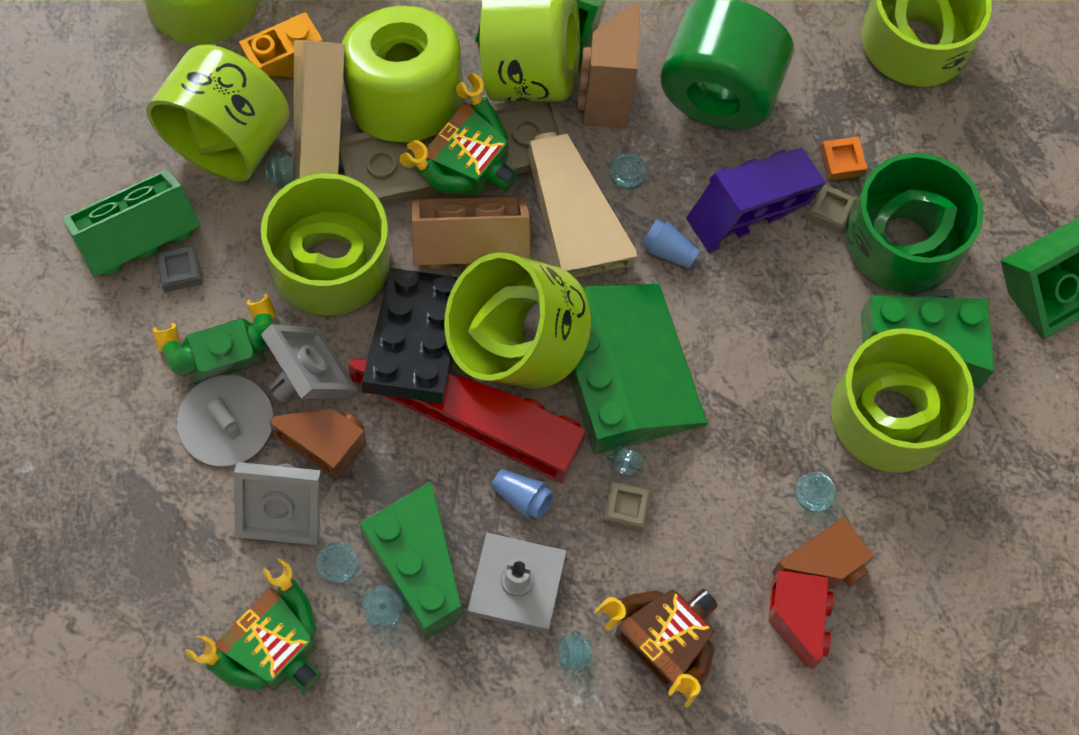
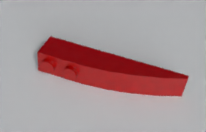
[349,359,586,484]

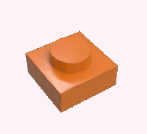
[820,137,868,181]

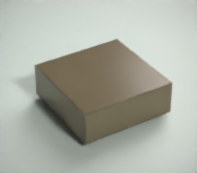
[807,184,857,234]
[603,481,651,531]

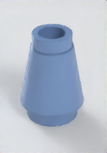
[641,219,700,269]
[491,469,555,520]

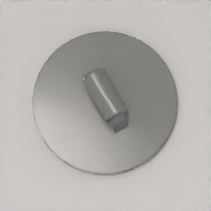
[177,375,274,467]

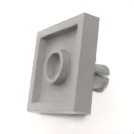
[261,324,357,402]
[234,462,321,545]
[467,532,567,633]

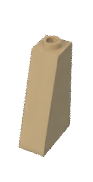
[294,39,345,180]
[527,132,637,278]

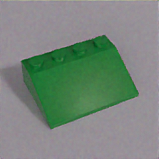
[568,284,708,455]

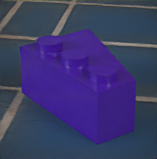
[686,147,826,254]

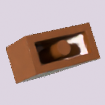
[269,408,366,481]
[772,517,875,589]

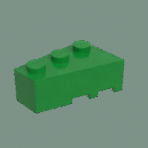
[861,295,994,389]
[359,482,461,640]

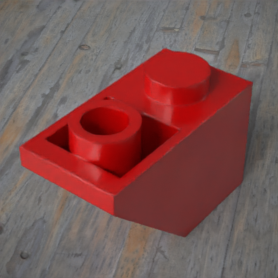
[768,571,834,668]

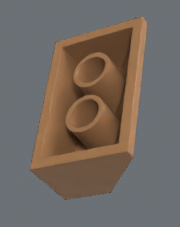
[577,3,641,128]
[412,194,530,270]

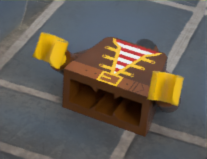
[594,588,718,708]

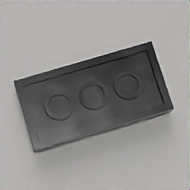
[362,268,459,404]

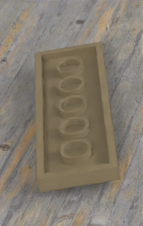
[339,101,567,204]

